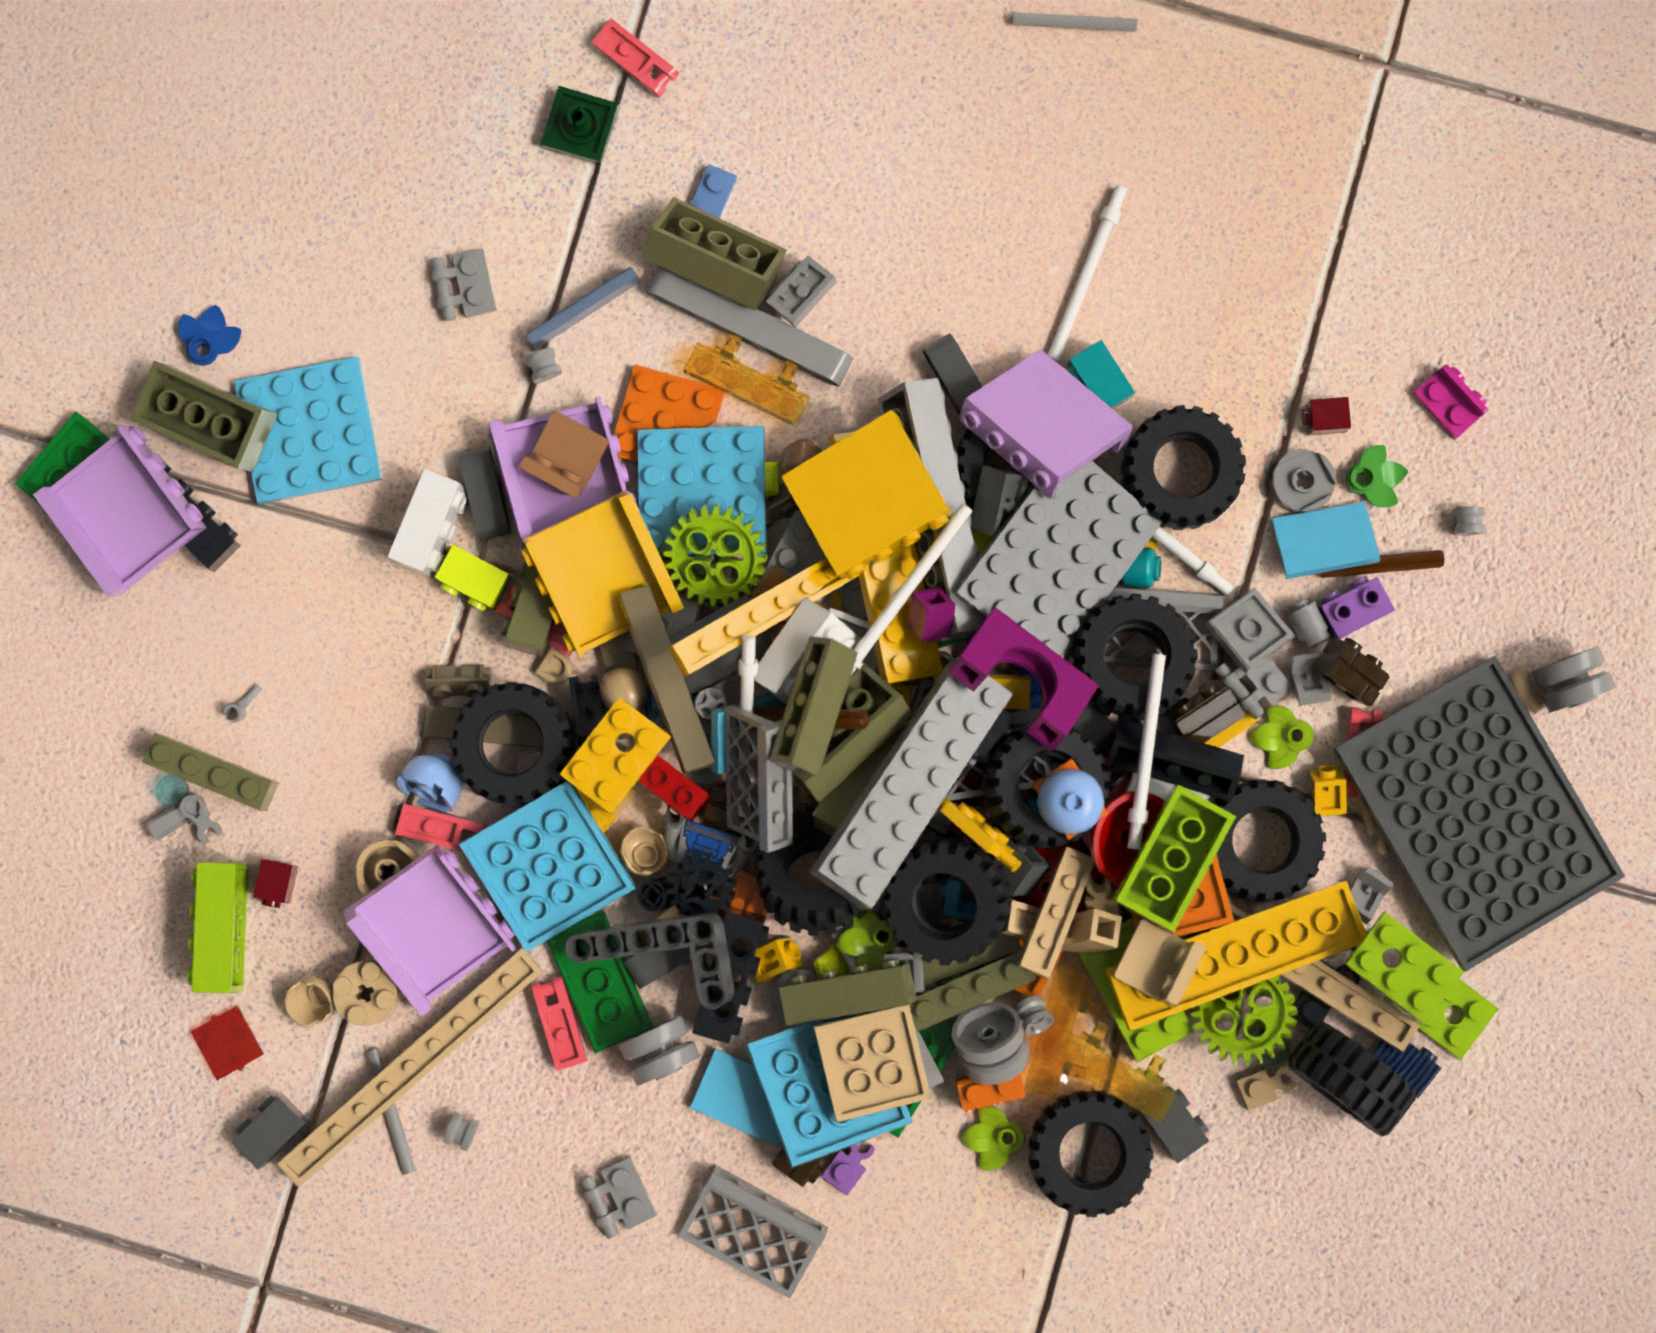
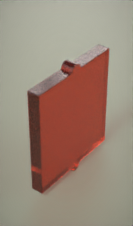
[191,1006,264,1081]

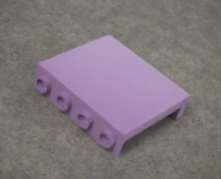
[958,349,1133,498]
[489,396,637,549]
[33,425,207,597]
[343,844,516,1016]

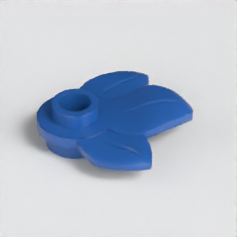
[178,305,241,366]

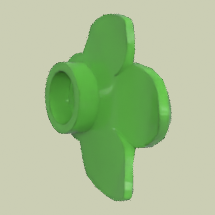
[1345,445,1408,507]

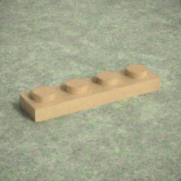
[1017,846,1094,979]

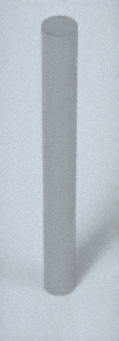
[1012,12,1137,31]
[366,1048,416,1175]

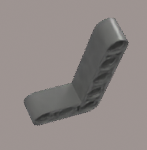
[565,912,734,1009]

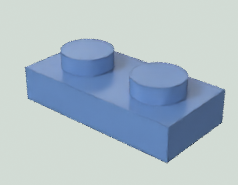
[691,164,737,219]

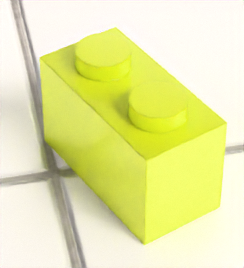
[435,544,512,612]

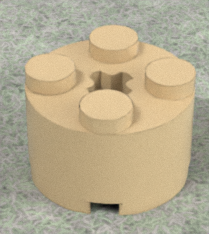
[356,840,420,895]
[333,960,402,1026]

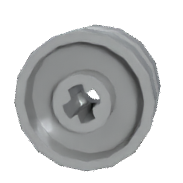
[1532,646,1616,713]
[951,1002,1031,1085]
[618,1015,700,1086]

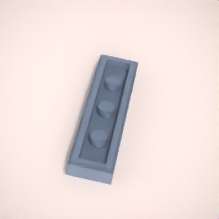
[526,267,640,350]

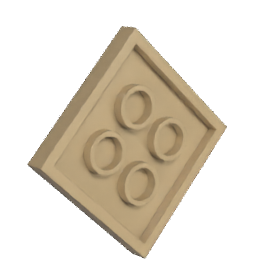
[813,1005,931,1122]

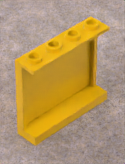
[781,410,954,580]
[520,490,684,659]

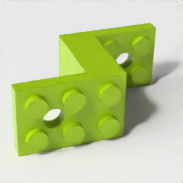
[1344,912,1499,1060]

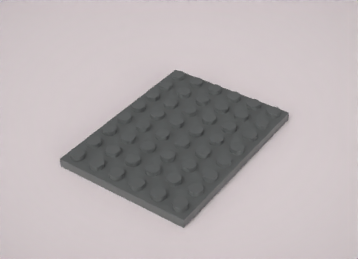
[1333,656,1625,972]

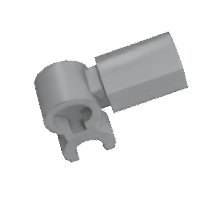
[146,794,223,844]

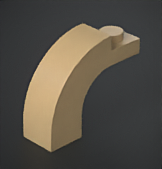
[1001,900,1122,952]

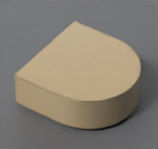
[534,646,573,684]

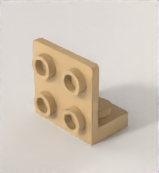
[1113,919,1206,1007]

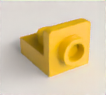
[1309,765,1347,816]
[755,937,803,984]

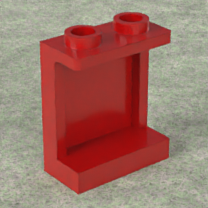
[639,755,711,821]

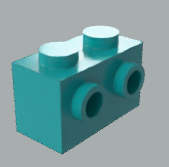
[1066,339,1135,409]

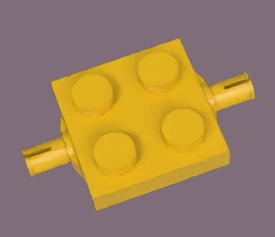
[939,797,1021,872]

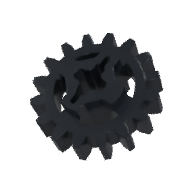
[666,851,737,922]

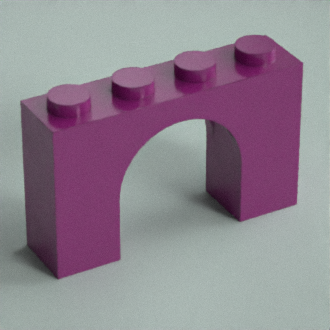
[948,607,1099,751]

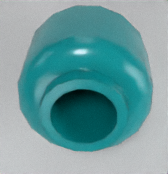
[1121,547,1162,588]

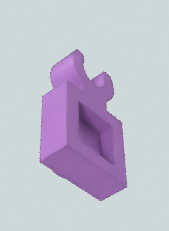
[821,1144,875,1195]

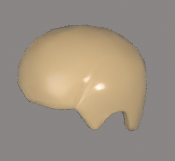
[599,667,649,713]
[620,826,668,877]
[284,976,336,1028]

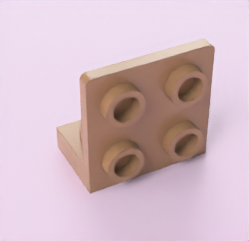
[519,411,610,498]

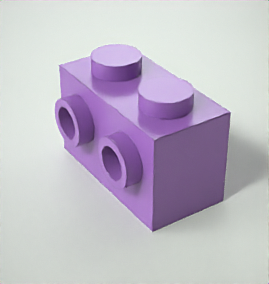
[1319,576,1395,639]

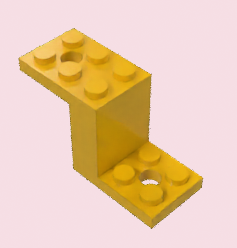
[560,697,671,834]

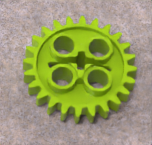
[663,503,768,607]
[1191,975,1297,1066]

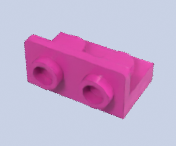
[1413,364,1489,440]

